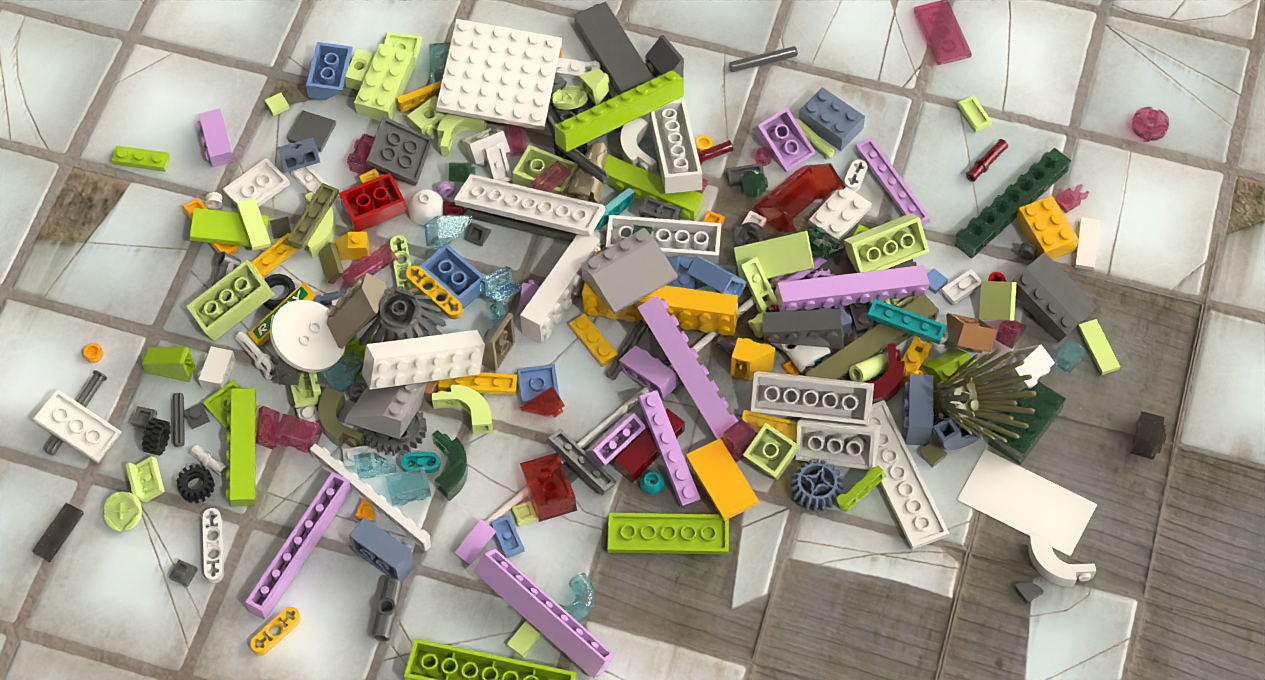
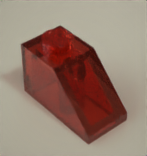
[519,386,565,418]

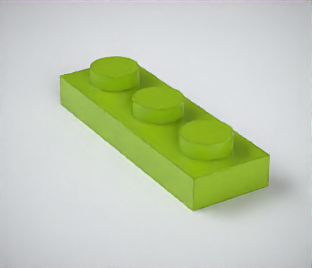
[111,145,170,172]

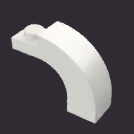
[621,117,657,174]
[1027,535,1096,587]

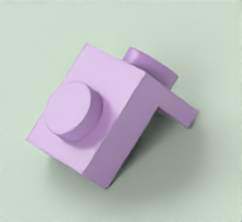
[519,280,541,306]

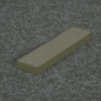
[286,183,339,250]

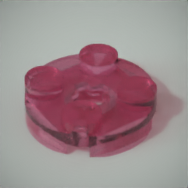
[1131,107,1169,142]

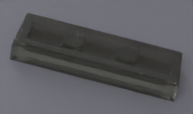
[32,503,84,562]

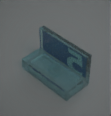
[480,266,522,304]

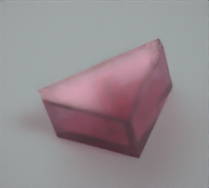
[996,320,1027,349]

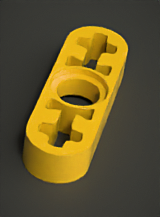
[250,607,301,656]

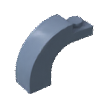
[933,416,995,450]

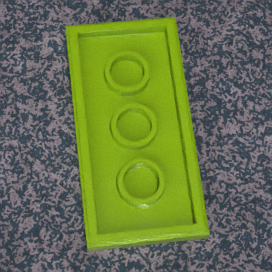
[190,208,269,247]

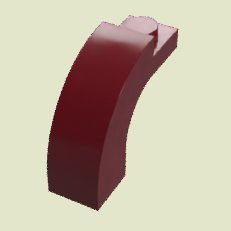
[865,343,906,404]

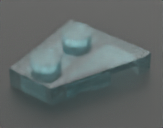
[354,452,397,480]

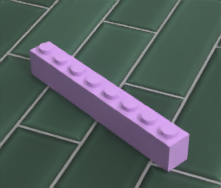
[775,265,930,312]
[637,295,739,440]
[245,472,352,620]
[473,549,615,679]

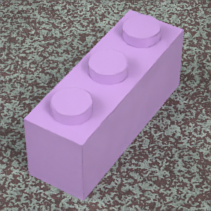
[197,108,234,167]
[619,346,679,399]
[585,412,646,466]

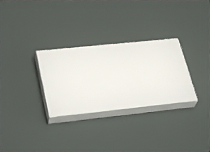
[33,389,122,464]

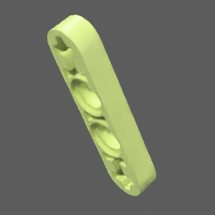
[390,235,416,295]

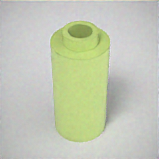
[849,354,889,382]

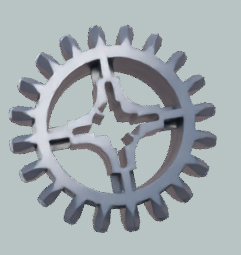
[790,459,844,512]

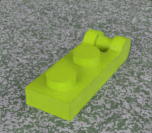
[837,465,886,512]

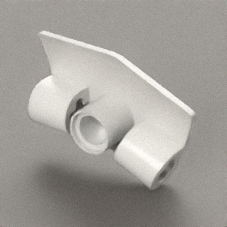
[771,343,831,374]

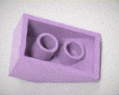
[752,107,816,172]

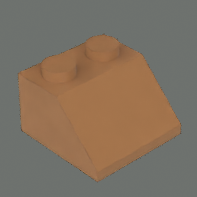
[946,312,997,353]

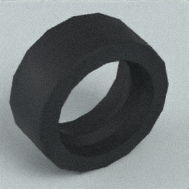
[263,274,296,311]

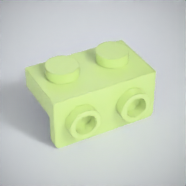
[290,372,321,408]
[126,456,165,502]

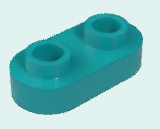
[401,452,441,474]

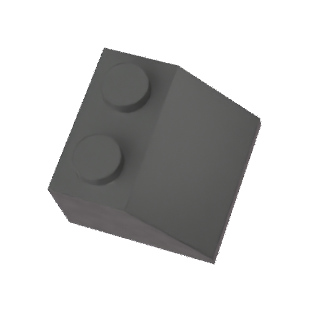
[645,35,684,78]

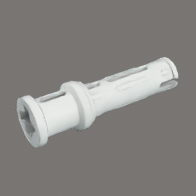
[235,331,278,380]

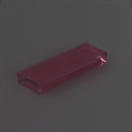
[342,243,398,287]

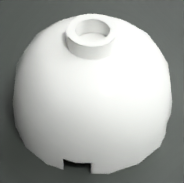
[408,189,444,227]

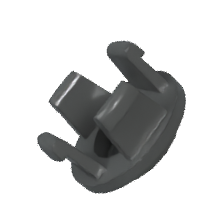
[734,222,766,247]

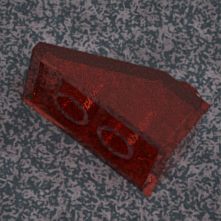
[520,453,577,522]

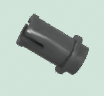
[715,335,736,356]

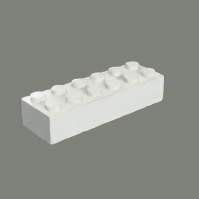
[649,99,702,194]
[605,215,721,266]
[520,234,601,344]
[362,330,485,390]
[751,371,874,425]

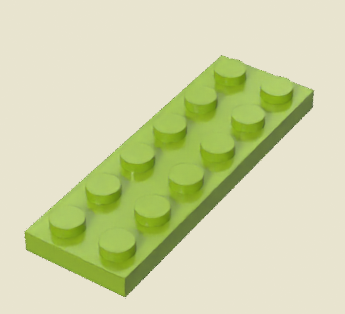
[608,513,729,555]

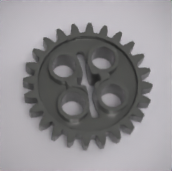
[363,410,427,456]

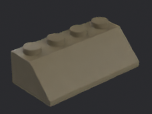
[327,273,387,349]

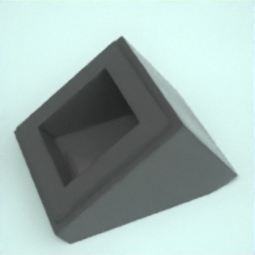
[465,223,491,247]

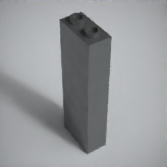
[574,1,654,95]

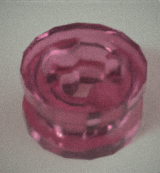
[755,147,772,166]

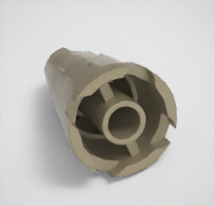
[564,141,608,204]

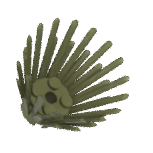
[933,349,1036,442]

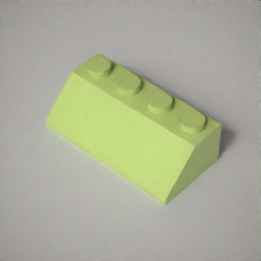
[843,213,929,273]

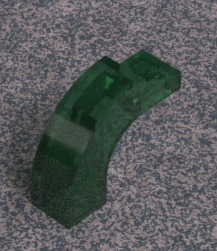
[432,430,468,501]

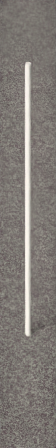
[459,280,775,544]

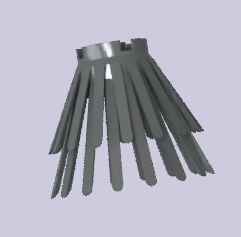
[359,286,446,345]

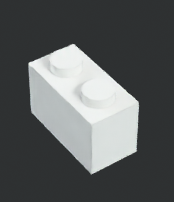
[198,346,236,392]

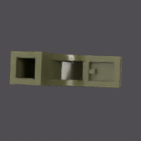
[318,387,365,448]

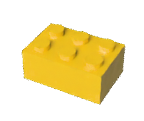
[1016,196,1079,260]

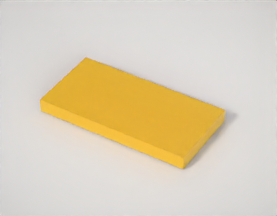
[686,438,759,521]

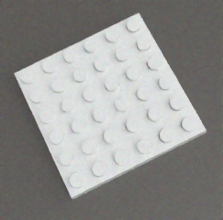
[436,19,562,130]

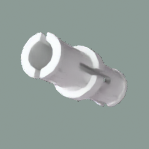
[190,444,228,476]

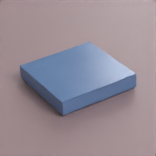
[517,364,560,406]

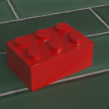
[339,173,407,232]

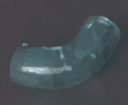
[563,573,595,623]

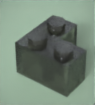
[1130,411,1167,460]

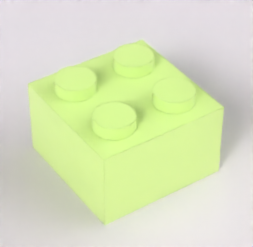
[743,423,800,481]

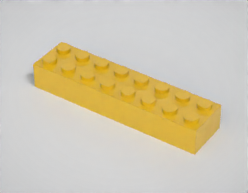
[582,281,738,335]

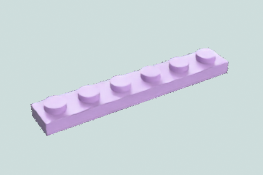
[855,137,930,226]
[638,390,700,507]

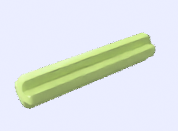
[796,119,835,159]

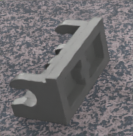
[639,196,681,220]

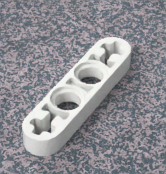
[202,508,224,583]

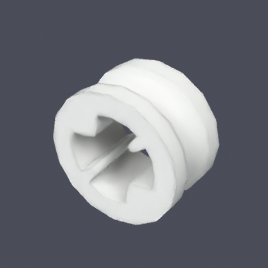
[205,192,222,209]

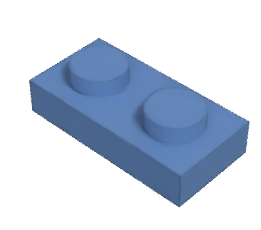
[491,515,525,558]

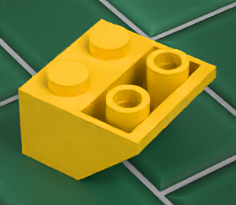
[730,338,776,381]

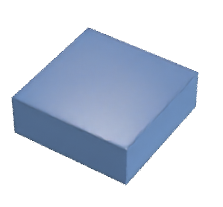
[927,268,948,294]

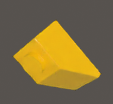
[333,231,369,260]

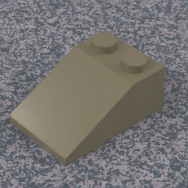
[481,312,515,371]

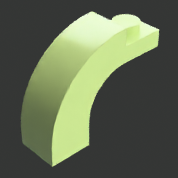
[437,113,488,157]
[305,192,336,258]
[432,385,493,434]

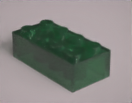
[987,381,1066,465]

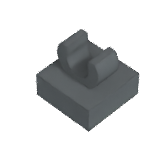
[169,560,198,587]

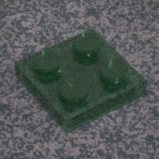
[803,226,845,260]

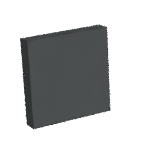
[288,110,336,152]

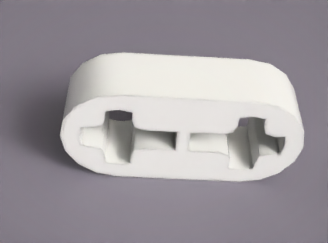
[844,160,868,192]

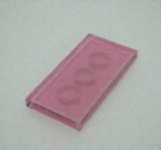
[914,0,972,65]

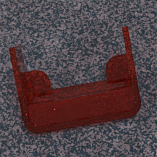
[754,163,846,233]

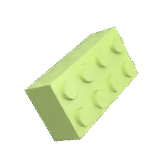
[354,44,416,120]
[187,259,275,341]

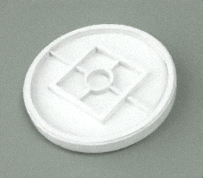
[270,300,346,372]

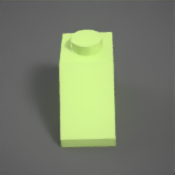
[580,68,610,105]

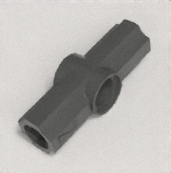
[371,578,403,642]

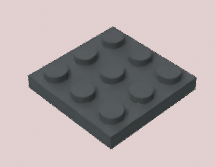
[365,116,433,186]

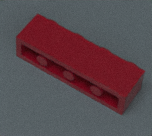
[614,408,685,483]

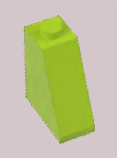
[141,347,196,382]

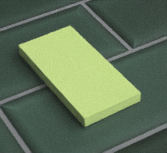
[734,231,815,280]

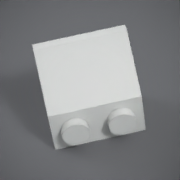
[461,127,510,166]

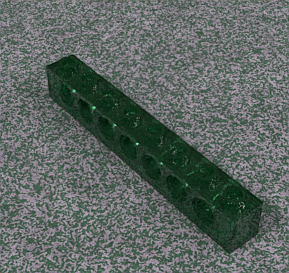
[955,147,1072,259]

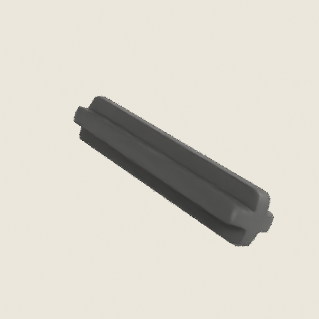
[173,393,185,447]

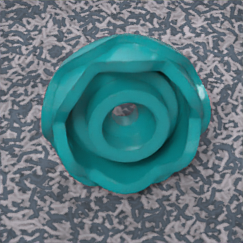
[640,471,664,495]

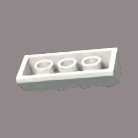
[795,417,880,470]

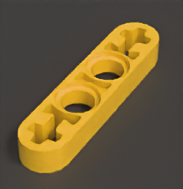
[406,266,463,319]

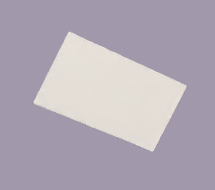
[957,450,1097,556]

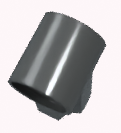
[212,251,241,286]

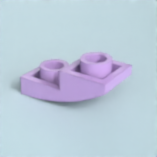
[454,519,497,565]

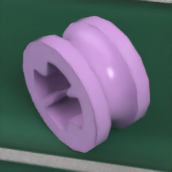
[436,181,454,198]

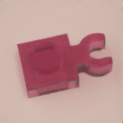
[1054,184,1089,213]

